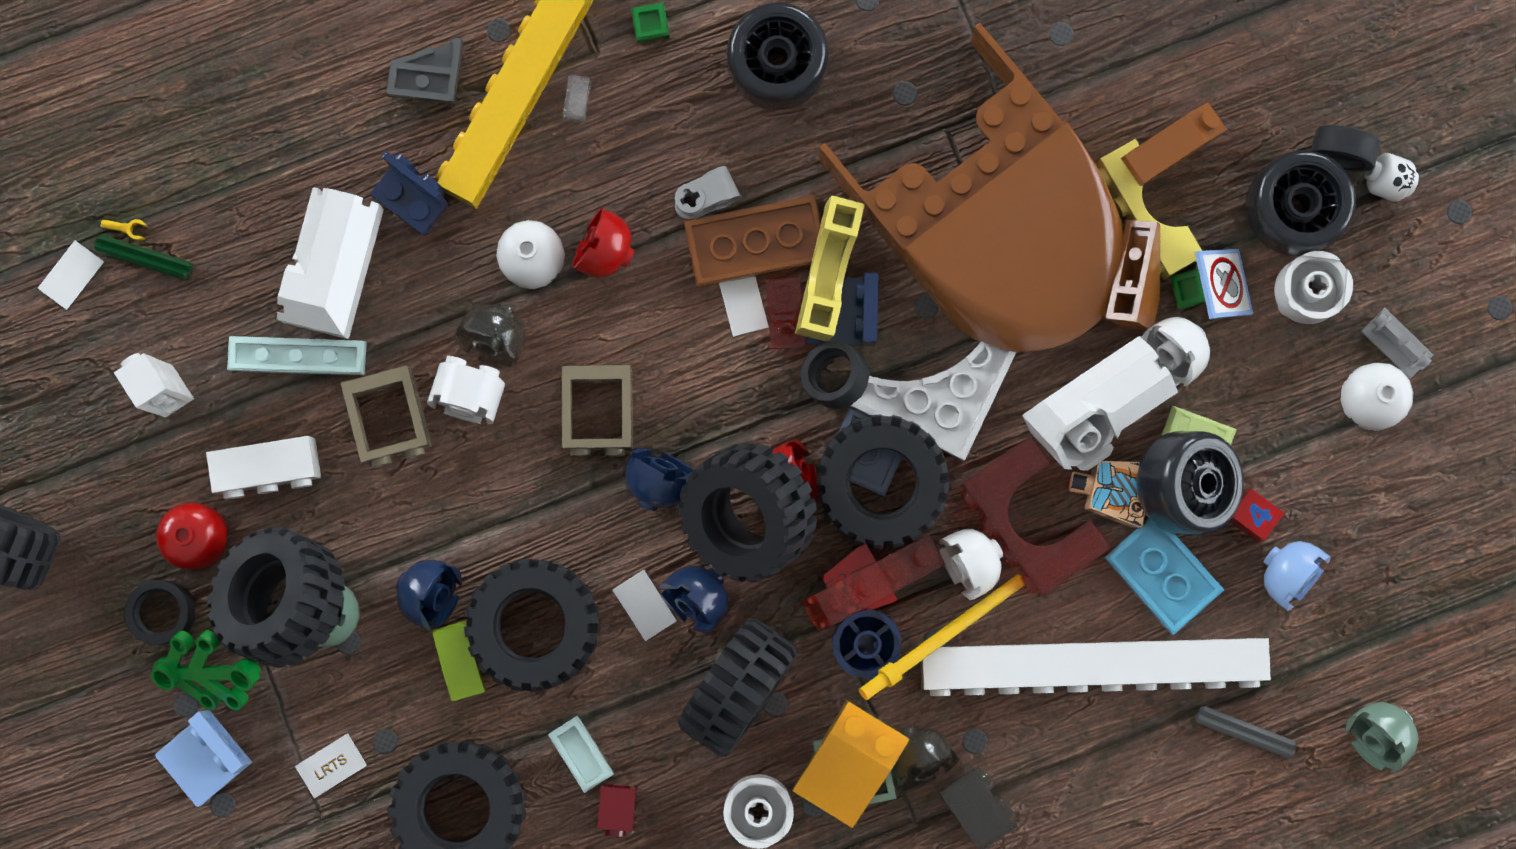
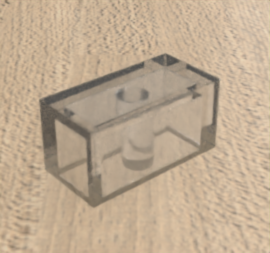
[563,75,591,123]

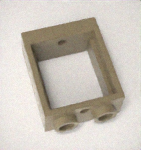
[341,365,432,468]
[562,365,633,457]

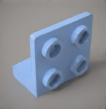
[155,710,253,807]

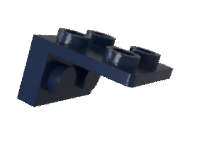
[370,151,449,237]
[807,273,879,346]

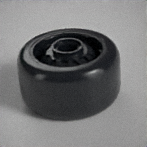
[727,3,829,110]
[1246,150,1356,256]
[1136,431,1244,535]

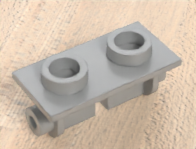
[1361,308,1433,379]

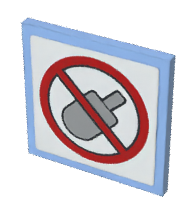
[1195,249,1253,319]

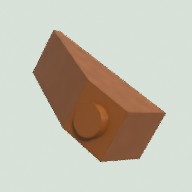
[1121,102,1227,186]
[1106,220,1160,331]

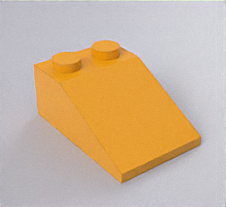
[792,700,910,828]

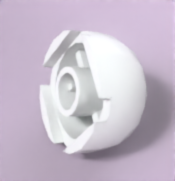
[496,220,565,289]
[1141,317,1210,386]
[1341,362,1413,431]
[939,529,1003,600]

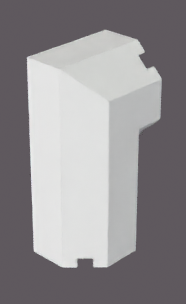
[277,188,384,339]
[1022,336,1178,471]

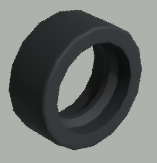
[1311,125,1381,172]
[800,341,870,409]
[124,580,196,645]

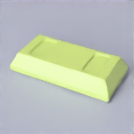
[1161,406,1236,445]

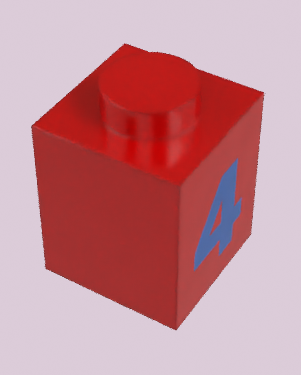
[1230,488,1284,542]

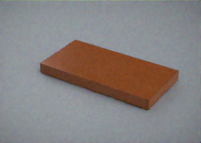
[684,195,821,288]

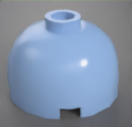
[1263,541,1331,611]

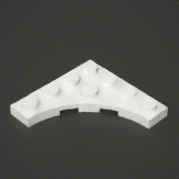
[849,341,1016,461]

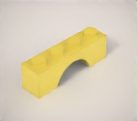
[1096,139,1202,280]
[795,196,865,342]

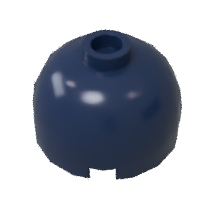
[626,448,693,511]
[396,559,462,631]
[660,565,728,634]
[832,609,902,679]

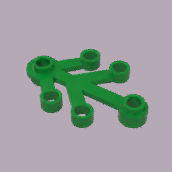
[150,630,261,711]

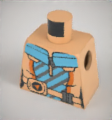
[1069,461,1145,529]

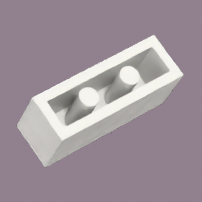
[114,353,194,417]
[206,436,321,500]

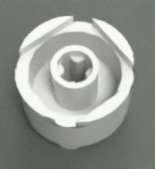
[1274,251,1353,324]
[427,356,505,424]
[723,774,794,849]

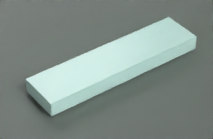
[227,336,367,376]

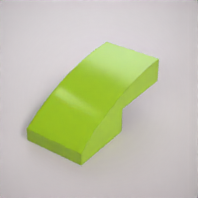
[432,621,485,701]

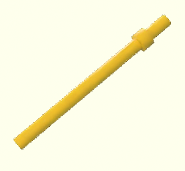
[859,574,1025,700]

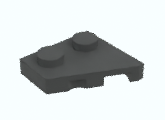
[386,38,463,105]

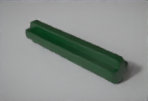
[94,234,193,280]

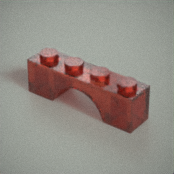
[802,534,945,632]

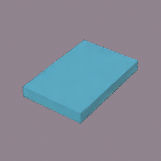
[1103,518,1224,635]

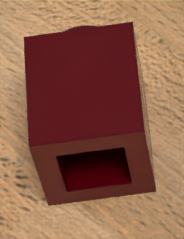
[597,784,637,837]

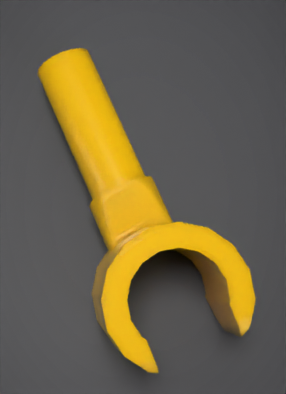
[101,219,148,242]

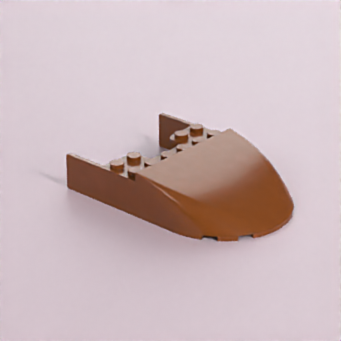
[819,23,1124,353]

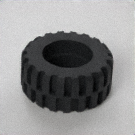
[816,414,949,549]
[679,442,817,583]
[0,505,60,590]
[208,527,345,668]
[464,559,600,692]
[678,619,798,757]
[388,740,526,849]

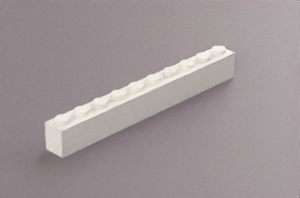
[920,638,1271,696]

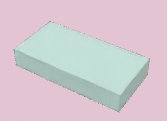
[548,715,614,793]

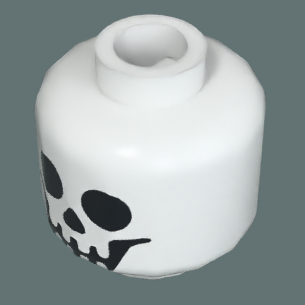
[1364,153,1419,202]

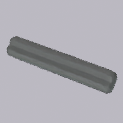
[1196,706,1296,758]

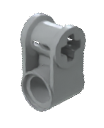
[675,166,741,220]

